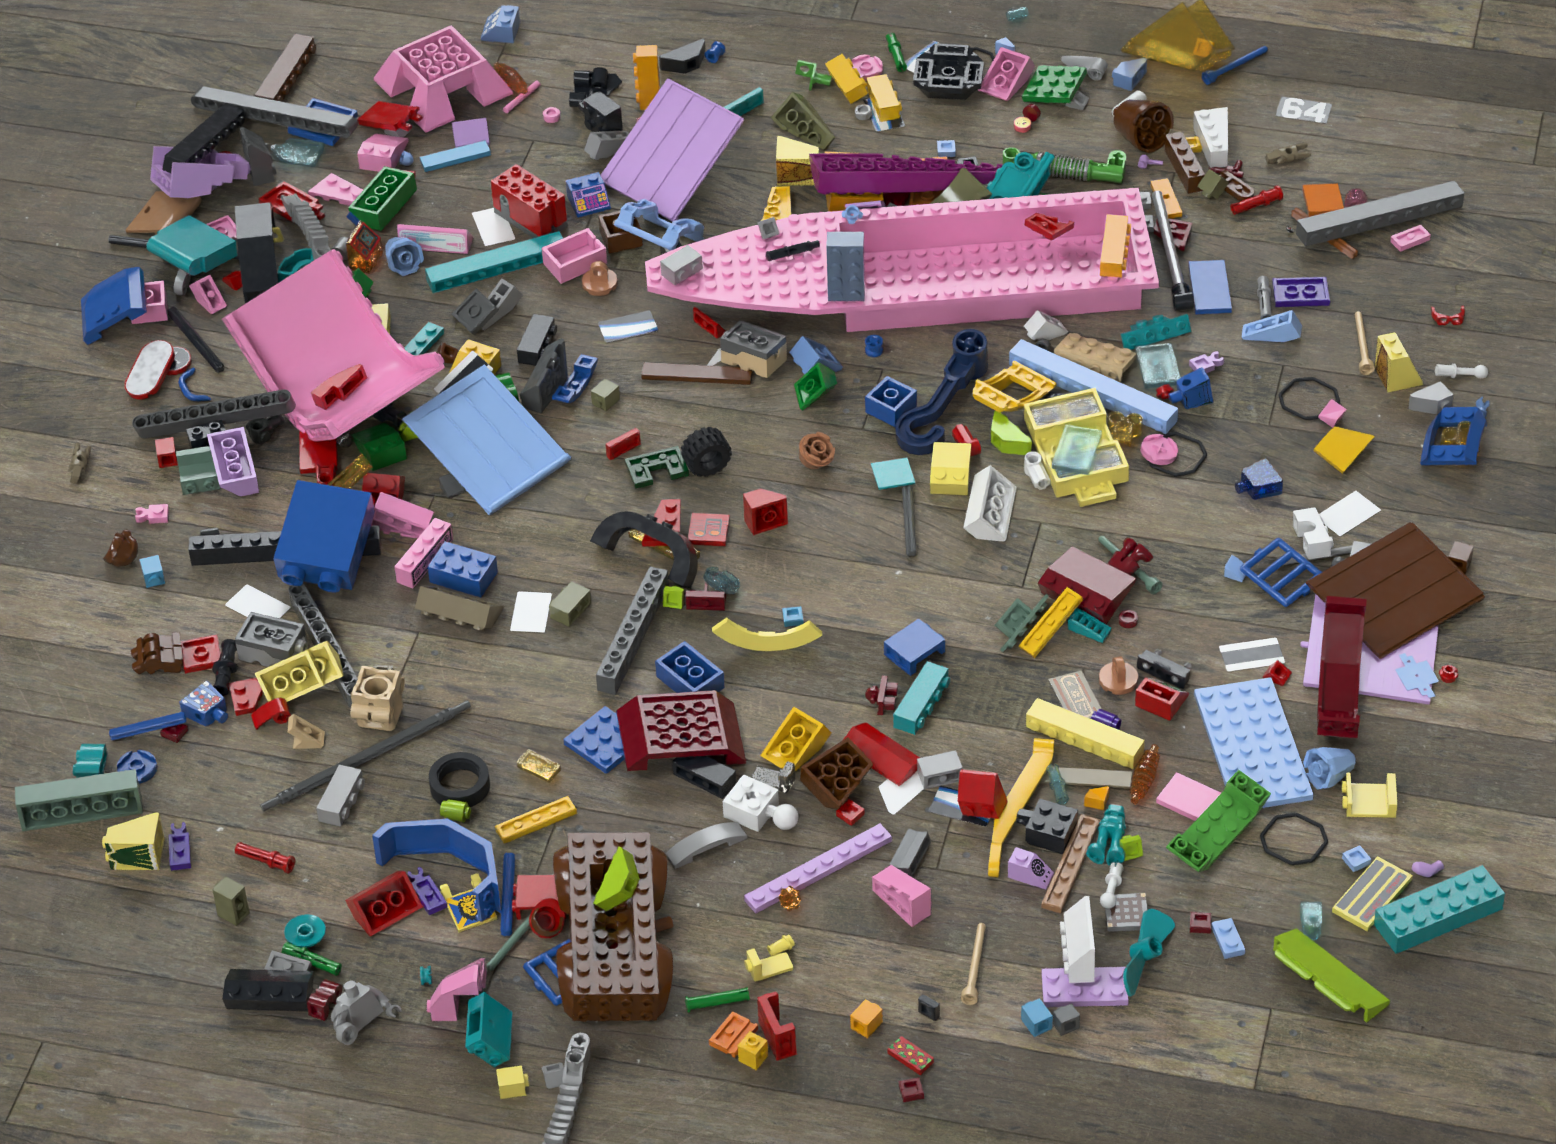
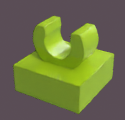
[663,586,684,609]
[1119,835,1143,861]

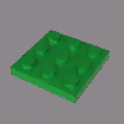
[1022,65,1087,103]

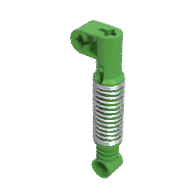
[1002,147,1126,183]

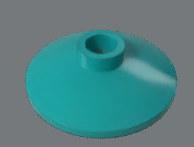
[284,914,326,948]

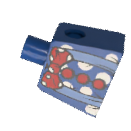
[179,680,228,726]

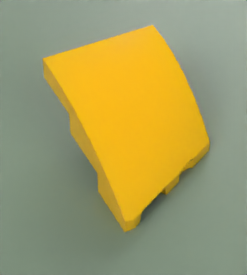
[1313,426,1375,474]

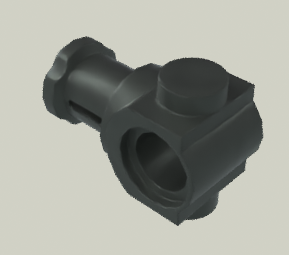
[246,415,285,445]

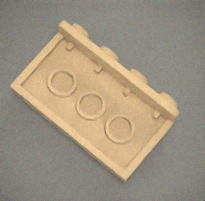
[1054,333,1137,382]

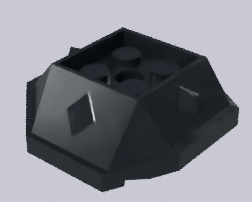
[913,43,984,100]

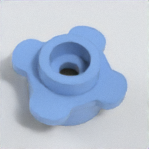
[841,205,863,224]

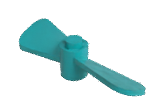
[1123,909,1175,997]

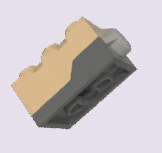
[720,320,787,378]

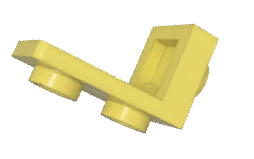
[744,949,793,982]

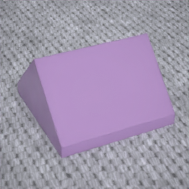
[452,118,490,148]

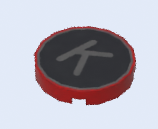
[167,346,192,376]

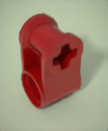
[316,463,336,486]

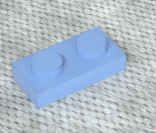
[1211,918,1245,959]

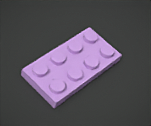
[1042,967,1128,1007]

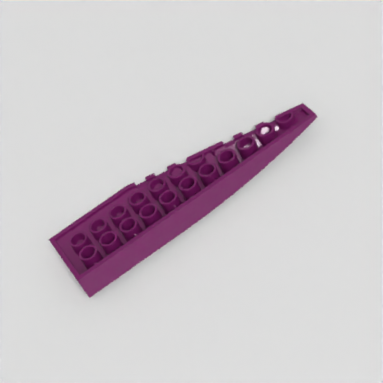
[809,153,1003,195]

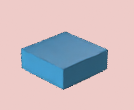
[782,606,804,627]

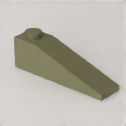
[771,92,836,150]

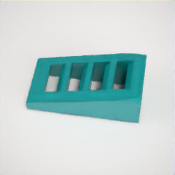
[1068,608,1111,643]

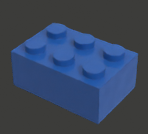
[428,541,498,598]
[655,641,725,693]

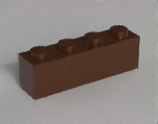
[1165,131,1205,194]

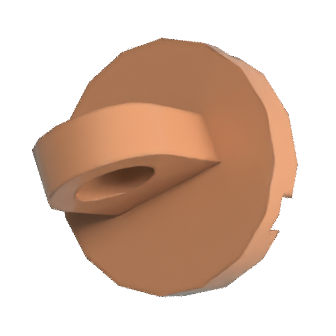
[582,261,618,296]
[1099,656,1138,695]

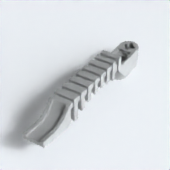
[281,193,331,260]
[542,1033,591,1144]

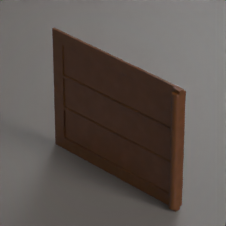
[1306,522,1485,659]

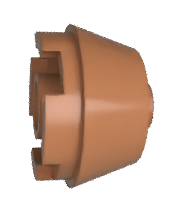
[799,432,835,469]

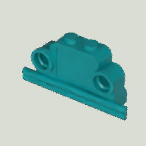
[987,152,1055,199]

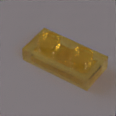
[517,749,561,783]

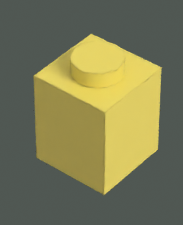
[496,1066,529,1099]

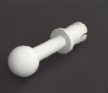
[1435,363,1488,379]
[1100,863,1123,909]

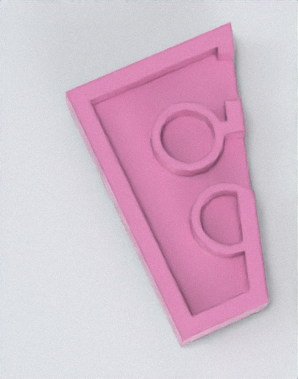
[308,173,363,206]

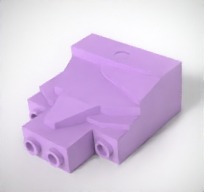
[150,146,250,198]

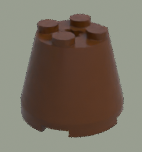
[1113,99,1174,153]

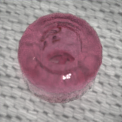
[1344,188,1368,208]

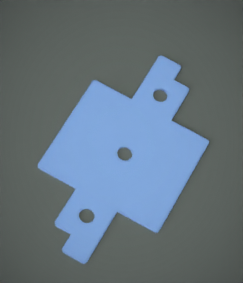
[1395,653,1439,698]

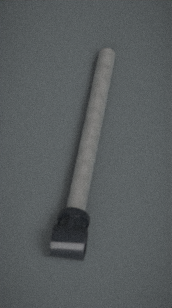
[1152,191,1194,311]

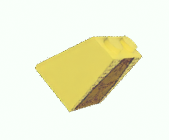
[776,136,819,185]
[1375,332,1423,392]

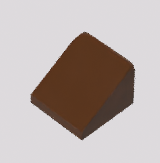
[436,342,458,364]

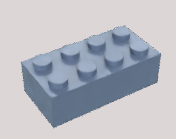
[826,232,865,301]

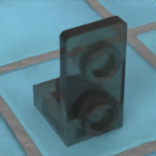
[751,761,795,793]

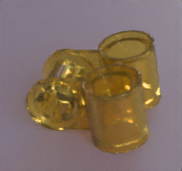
[1107,411,1143,447]
[1440,421,1480,454]

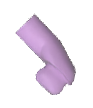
[1412,860,1444,878]

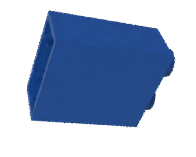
[273,480,375,593]

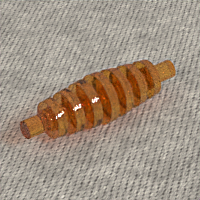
[494,62,528,94]
[1130,744,1160,804]

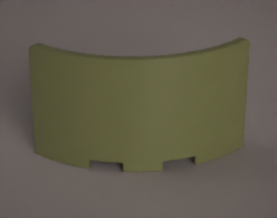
[930,168,992,204]

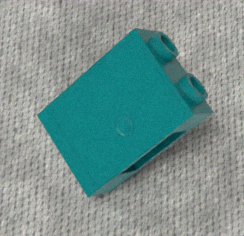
[465,992,513,1067]

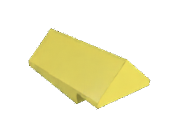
[255,641,344,702]

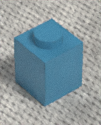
[140,555,165,588]
[1021,998,1053,1037]

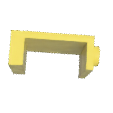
[1342,773,1397,818]

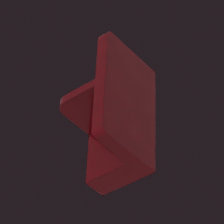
[686,582,726,611]

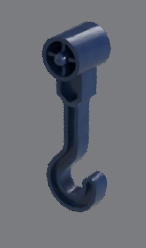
[895,329,988,455]

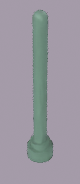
[1098,536,1163,594]
[486,915,530,971]

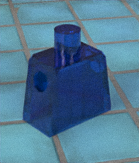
[1235,458,1283,500]

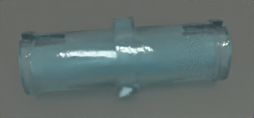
[1046,764,1069,804]

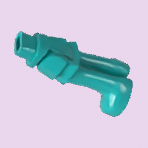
[1086,804,1126,866]

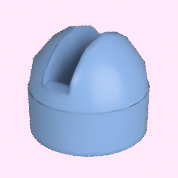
[399,151,414,166]

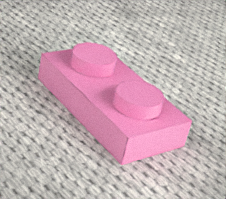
[1390,225,1431,252]

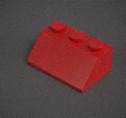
[345,871,423,936]

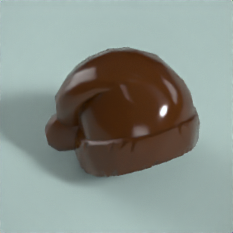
[103,529,138,567]

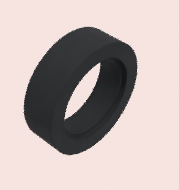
[428,752,490,807]

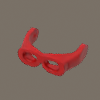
[1431,306,1465,325]

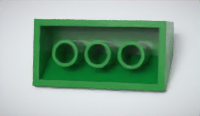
[348,166,417,231]

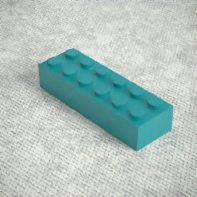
[1374,865,1505,954]

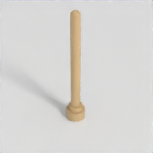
[1355,311,1374,375]
[961,923,986,1005]

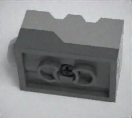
[235,612,308,667]

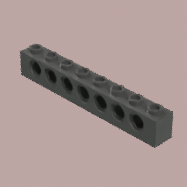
[596,566,669,695]

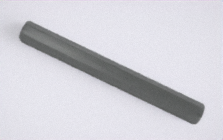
[902,485,916,557]

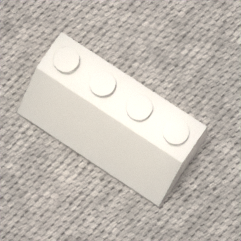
[963,465,1017,541]
[1060,896,1095,983]

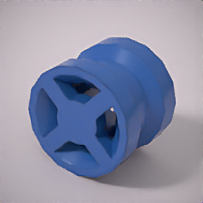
[865,335,883,357]

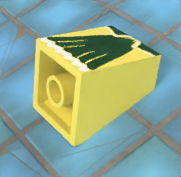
[102,813,165,870]

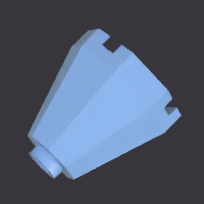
[385,237,424,276]
[1303,747,1356,789]

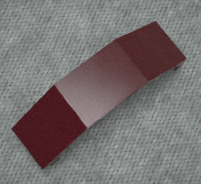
[1317,596,1367,738]

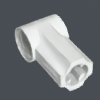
[1024,452,1050,490]

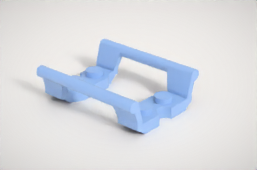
[614,199,704,251]

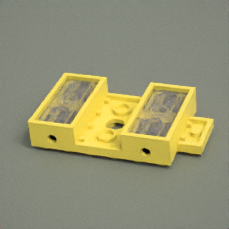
[1024,388,1129,507]

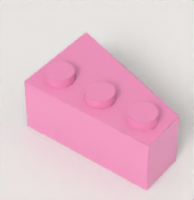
[371,492,434,539]
[872,865,931,927]

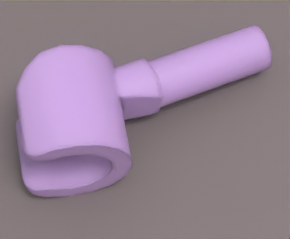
[1138,155,1163,168]

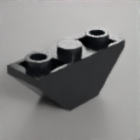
[659,39,705,74]

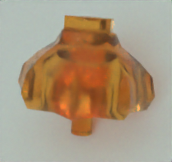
[778,886,802,912]

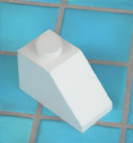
[1024,310,1068,341]

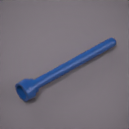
[1202,46,1268,85]

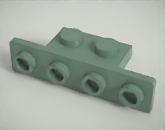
[994,594,1049,652]

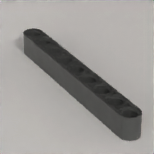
[132,390,296,438]
[288,584,358,708]

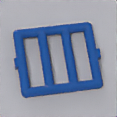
[1240,538,1322,607]
[523,939,570,1006]

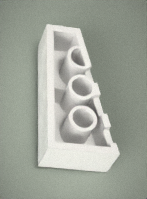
[1193,107,1228,168]

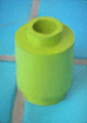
[440,799,471,822]

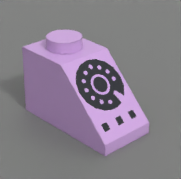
[1008,847,1054,889]

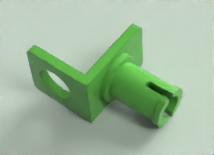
[795,60,832,90]

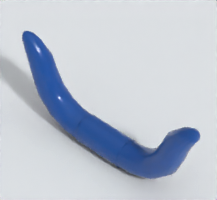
[178,368,211,402]

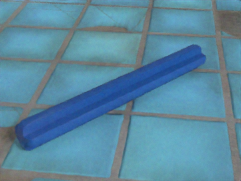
[500,852,515,936]

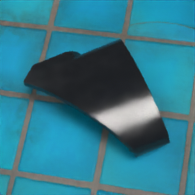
[569,67,622,107]

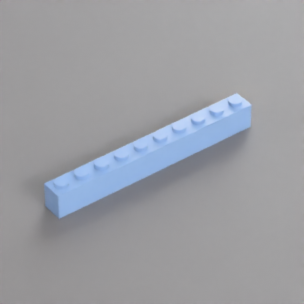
[1009,339,1178,434]

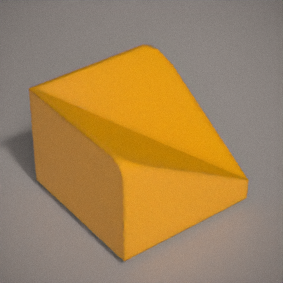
[1084,787,1109,810]

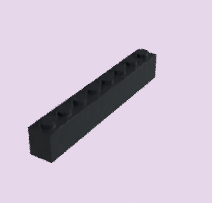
[162,102,245,173]

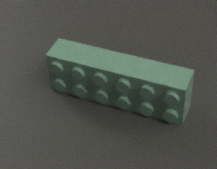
[15,769,143,831]

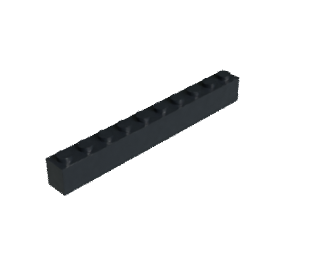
[188,525,381,566]

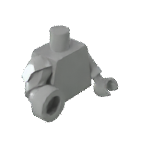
[331,981,401,1045]

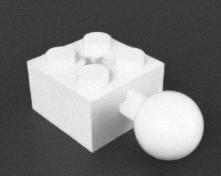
[723,775,799,832]

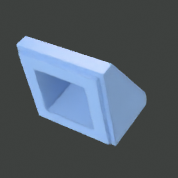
[995,37,1015,55]
[1224,555,1246,582]

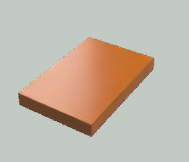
[1302,183,1344,217]

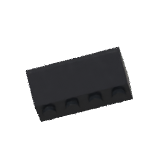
[222,969,314,1012]

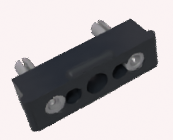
[1136,649,1191,689]

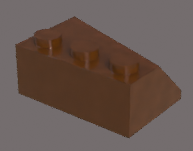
[800,737,873,809]

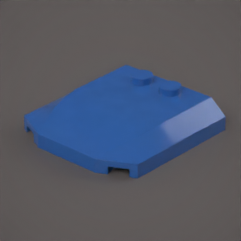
[81,267,147,345]

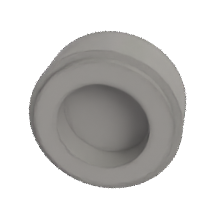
[855,104,872,120]

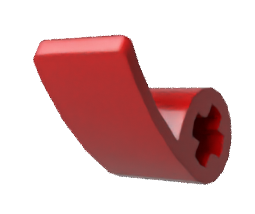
[251,698,291,730]

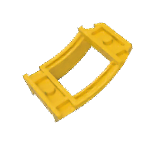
[973,361,1057,413]

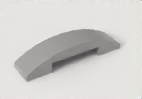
[666,822,747,869]

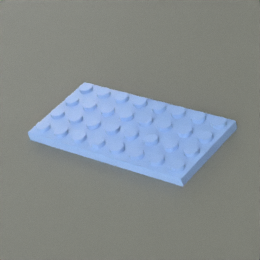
[1194,677,1313,808]

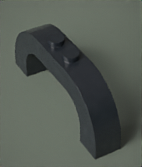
[590,511,698,589]

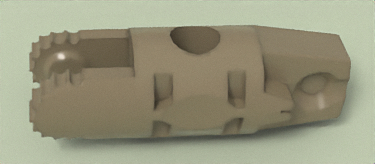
[1265,142,1311,164]
[68,442,91,484]

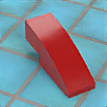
[310,364,367,410]

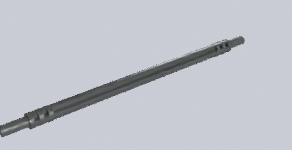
[260,700,471,812]

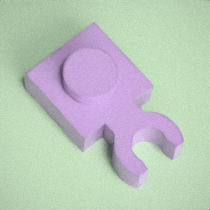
[1189,351,1224,373]

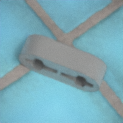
[174,269,191,295]

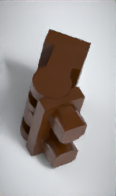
[131,632,183,675]

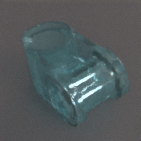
[1300,901,1322,940]

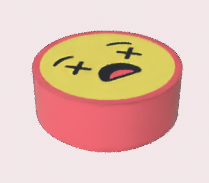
[1014,117,1031,133]

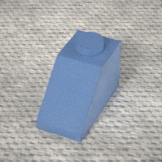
[1112,58,1147,91]

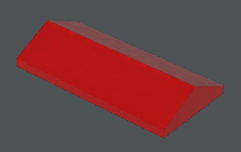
[842,722,920,786]

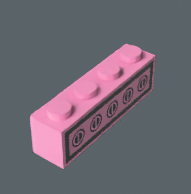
[394,518,453,588]

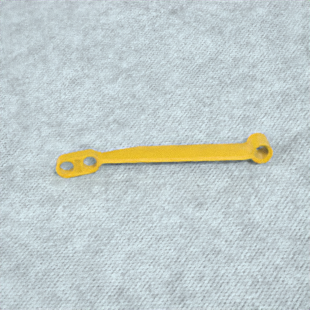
[988,738,1054,877]

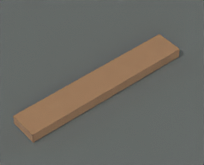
[1041,814,1100,913]

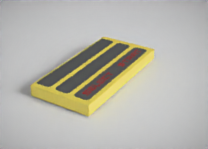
[1332,856,1413,932]

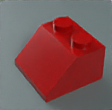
[743,488,788,535]
[957,769,1008,819]

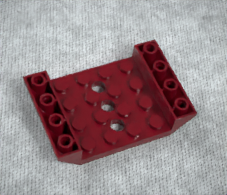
[616,690,746,771]

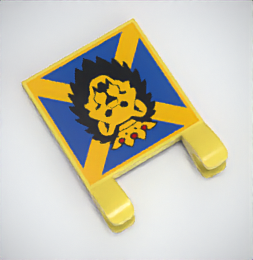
[440,873,497,932]

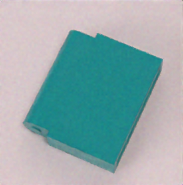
[147,215,237,276]

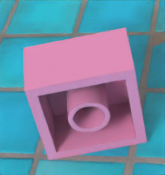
[131,281,168,324]

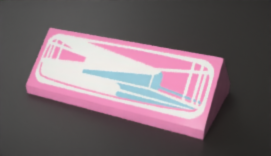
[397,224,473,254]

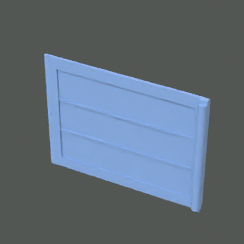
[402,364,571,515]

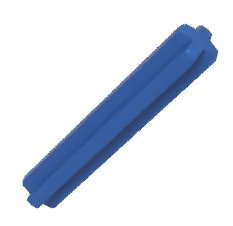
[109,712,187,740]

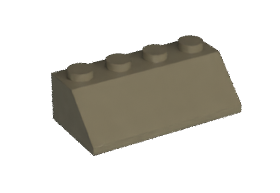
[415,586,504,631]

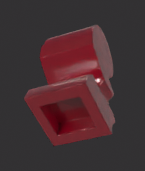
[307,979,343,1021]

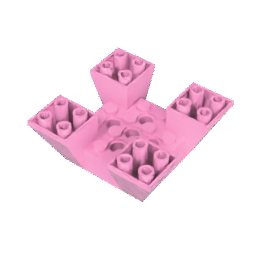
[374,26,513,133]

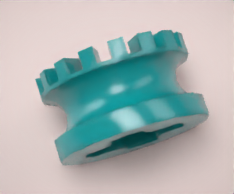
[420,966,432,985]

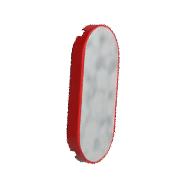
[125,340,175,400]

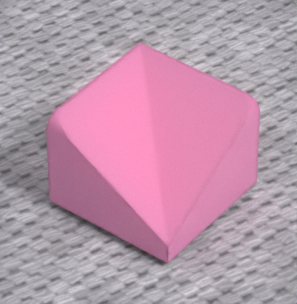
[1318,399,1346,428]

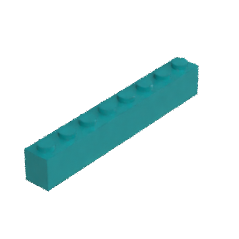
[425,231,563,293]

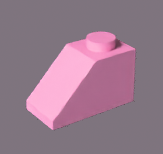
[189,275,227,314]

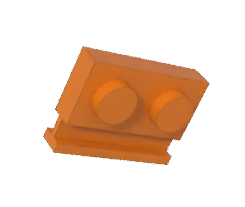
[709,1011,758,1058]

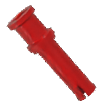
[1230,185,1283,215]
[235,842,295,874]

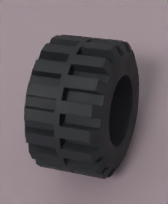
[681,427,732,477]

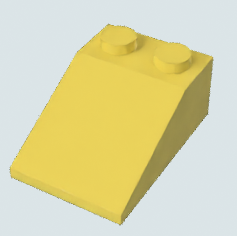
[930,442,971,495]

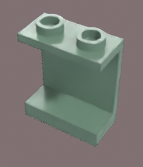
[176,446,220,495]

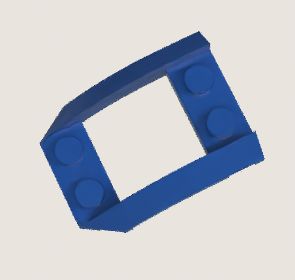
[1420,407,1487,465]

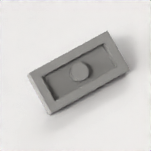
[264,950,312,971]

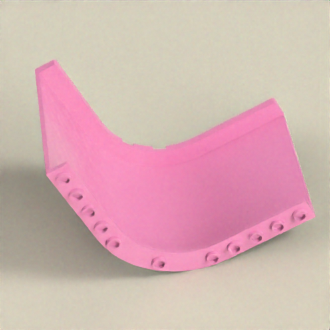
[222,249,445,441]

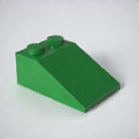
[351,423,407,471]

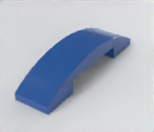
[552,354,598,403]

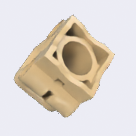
[350,666,405,731]

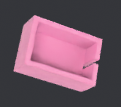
[542,228,607,284]

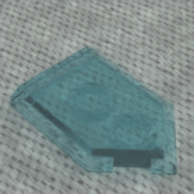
[270,138,325,167]

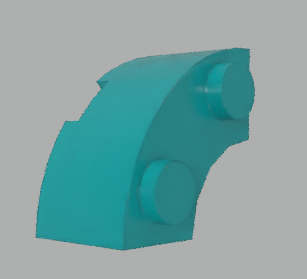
[277,248,314,283]

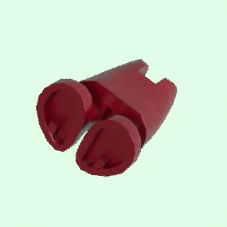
[1107,537,1153,575]

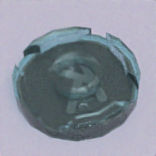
[703,567,740,594]

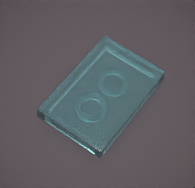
[1135,343,1181,389]
[1052,424,1102,475]

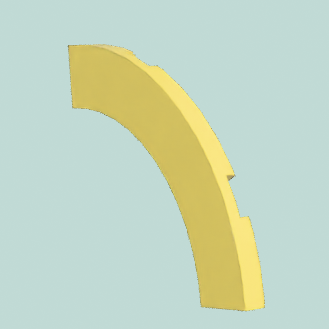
[712,618,822,651]

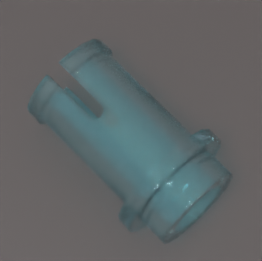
[1006,6,1029,22]

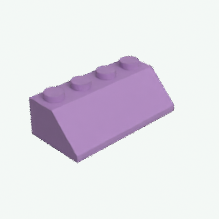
[207,427,259,496]

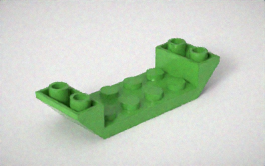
[1166,770,1271,872]

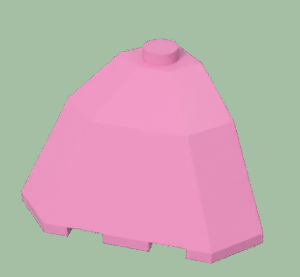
[427,958,487,1021]

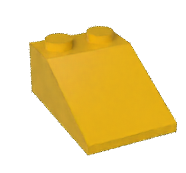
[449,339,501,374]
[760,707,832,775]

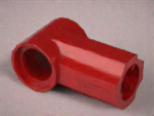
[952,424,981,456]

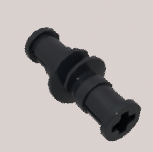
[373,402,407,427]
[212,639,238,696]

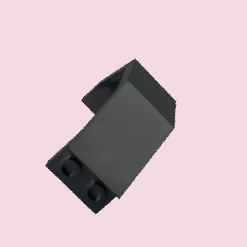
[235,202,278,304]

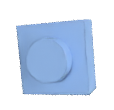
[937,140,955,157]
[1342,845,1371,872]

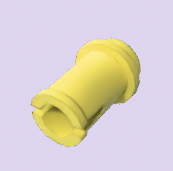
[767,935,795,956]

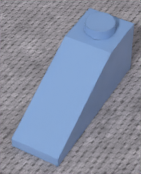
[1242,310,1302,342]

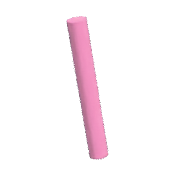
[503,81,540,113]

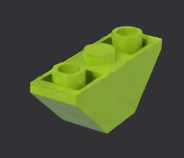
[991,411,1032,455]
[593,847,639,911]

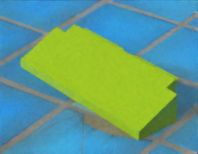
[1273,928,1390,1023]

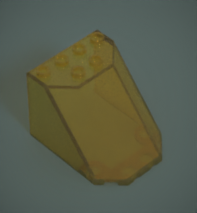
[1120,0,1235,72]

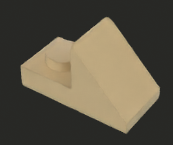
[287,714,325,749]

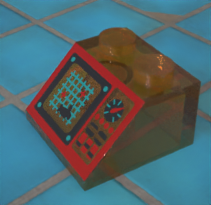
[346,221,384,274]

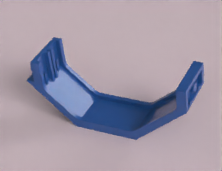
[372,818,501,922]

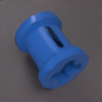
[705,41,726,63]

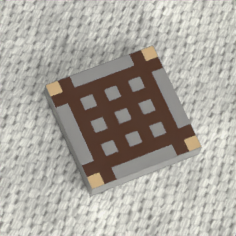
[1105,893,1147,932]

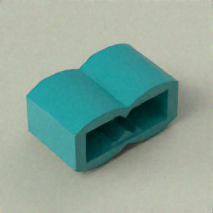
[73,744,108,778]

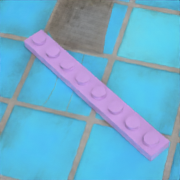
[744,824,892,914]

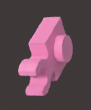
[135,504,169,524]

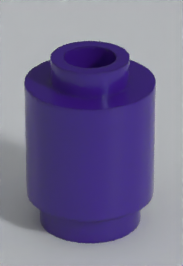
[1091,709,1122,730]

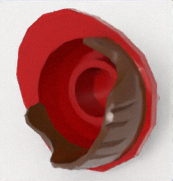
[529,898,565,939]

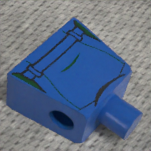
[1168,367,1213,409]

